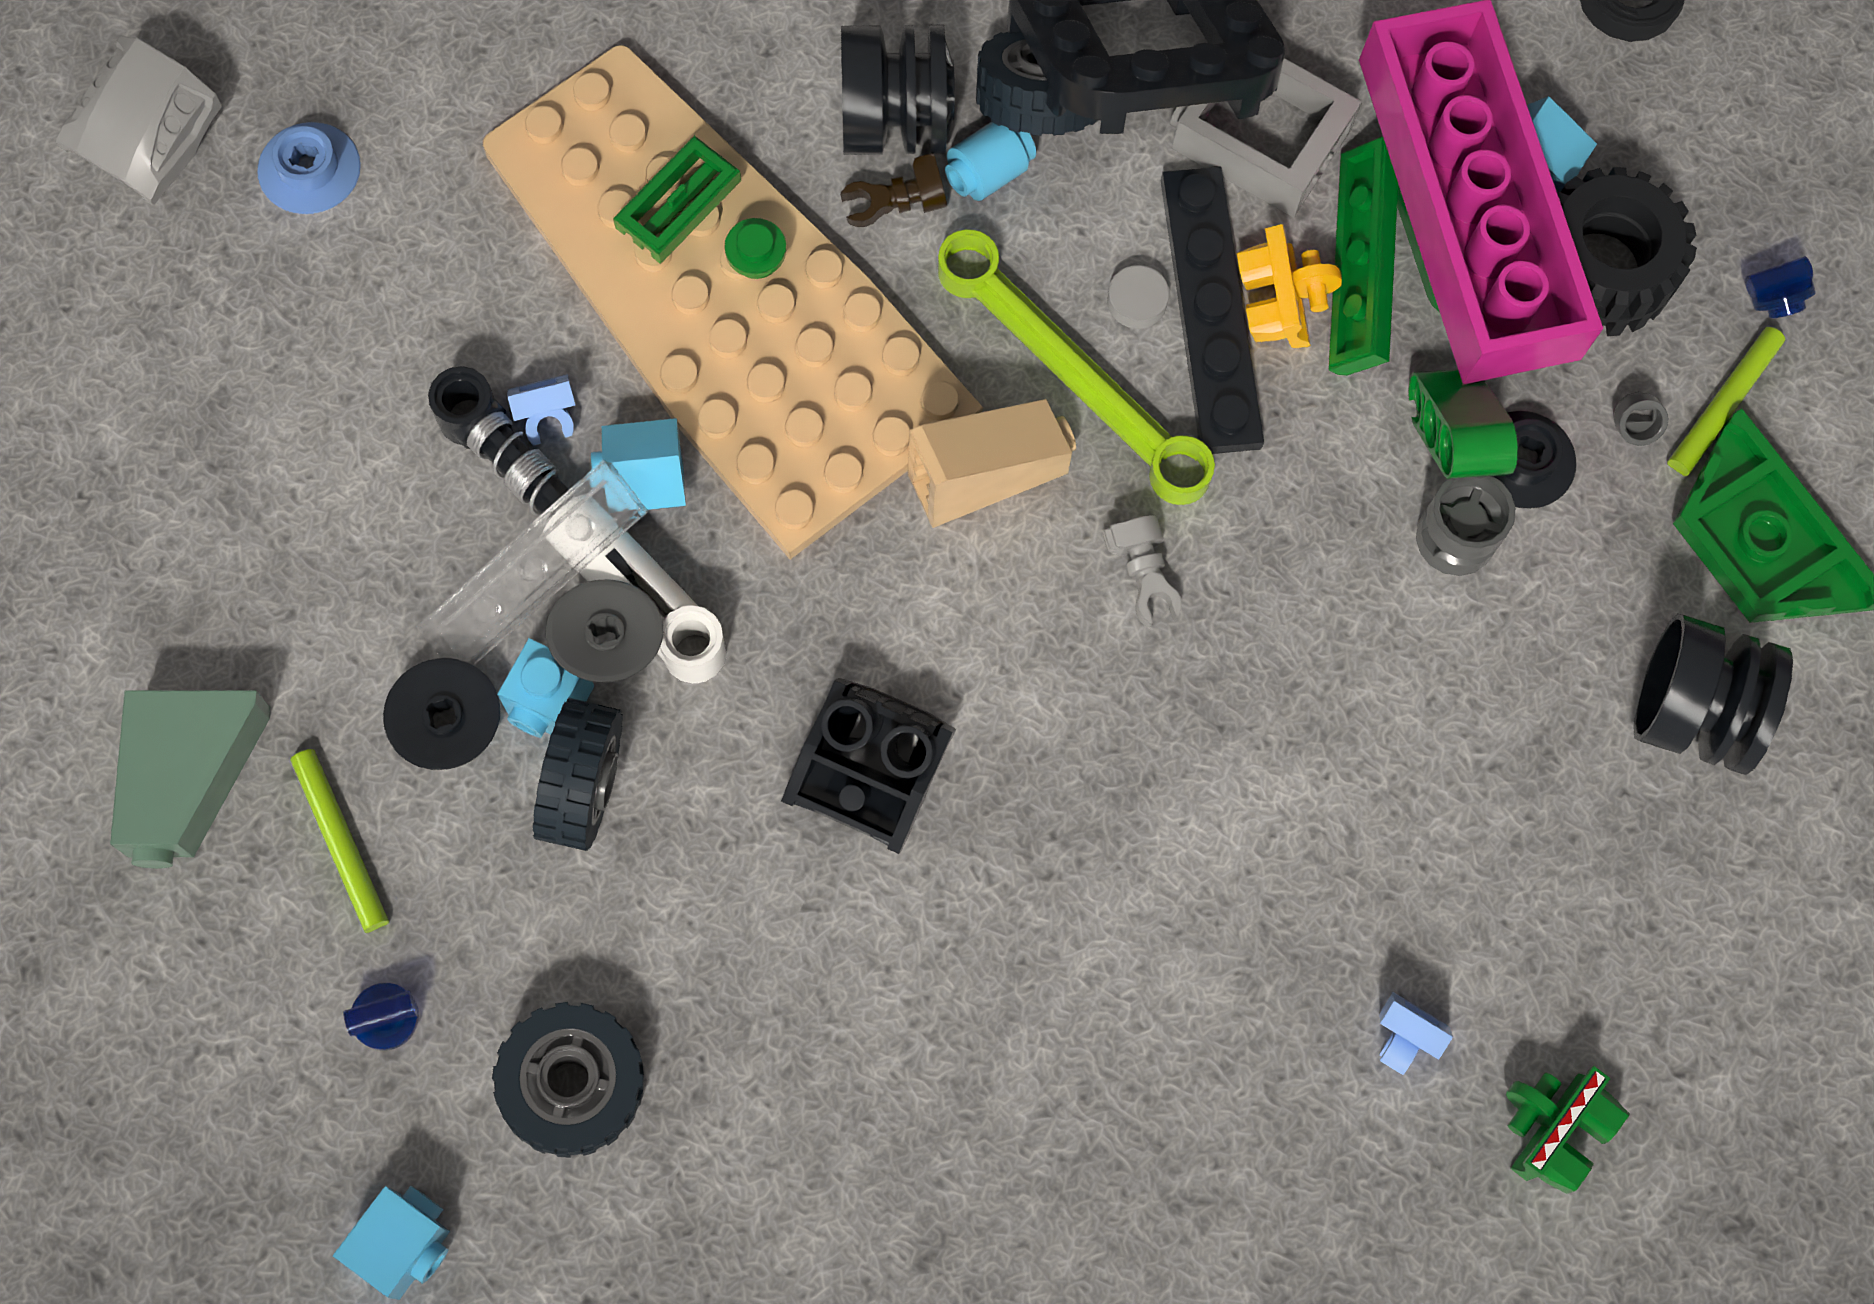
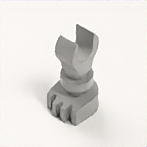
[1102,515,1182,628]

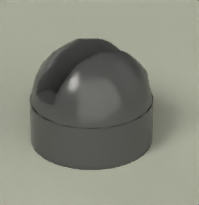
[1614,391,1669,446]

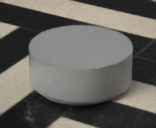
[1107,265,1169,329]

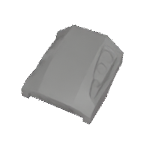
[55,36,222,205]

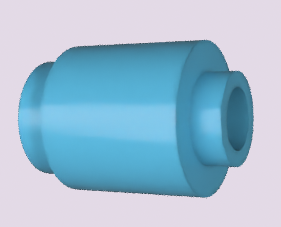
[945,122,1036,201]

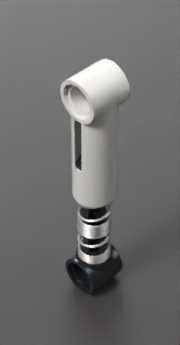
[428,366,726,683]

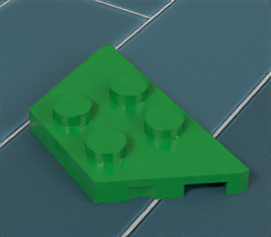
[1673,408,1874,623]

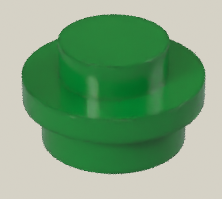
[725,218,786,279]

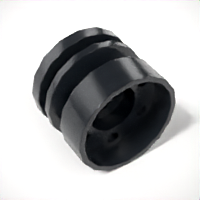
[841,24,955,155]
[1633,613,1793,775]

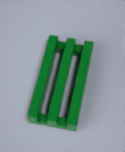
[613,135,741,264]

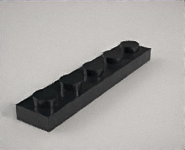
[1160,167,1264,454]

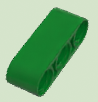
[1408,369,1518,479]

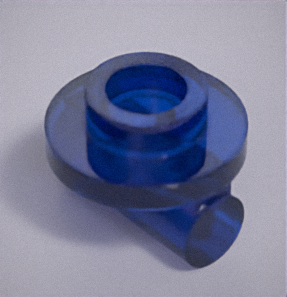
[1745,256,1816,318]
[343,983,419,1051]

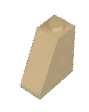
[908,399,1076,528]

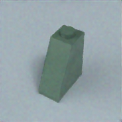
[110,690,271,869]

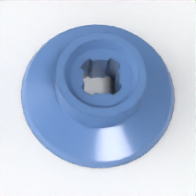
[257,122,361,214]

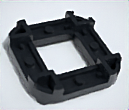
[1007,0,1285,134]

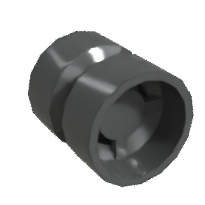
[1416,476,1516,576]

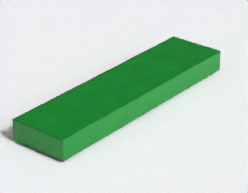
[1328,136,1398,376]

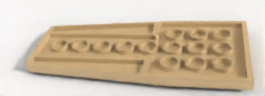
[483,46,983,560]

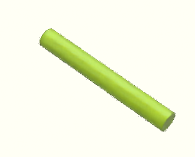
[1667,327,1786,476]
[290,749,389,933]

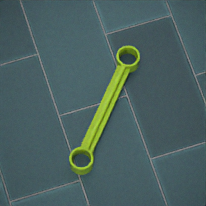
[938,229,1215,505]

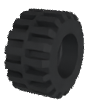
[1557,167,1697,337]

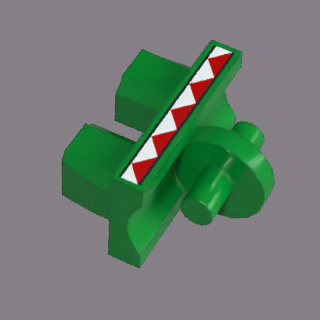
[1506,1066,1630,1194]

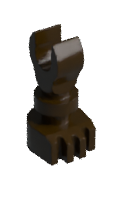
[840,153,947,227]

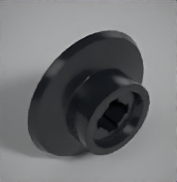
[1492,411,1577,509]
[383,658,500,770]

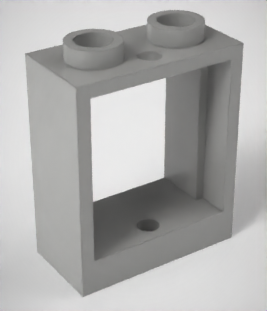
[1170,58,1362,218]

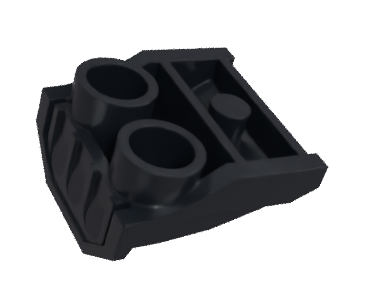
[781,678,956,854]

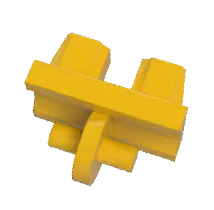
[1237,224,1342,348]

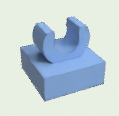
[507,374,575,445]
[1379,992,1453,1075]

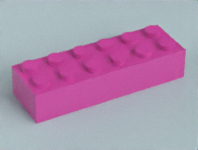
[1359,0,1603,385]

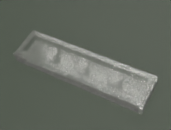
[417,460,648,665]

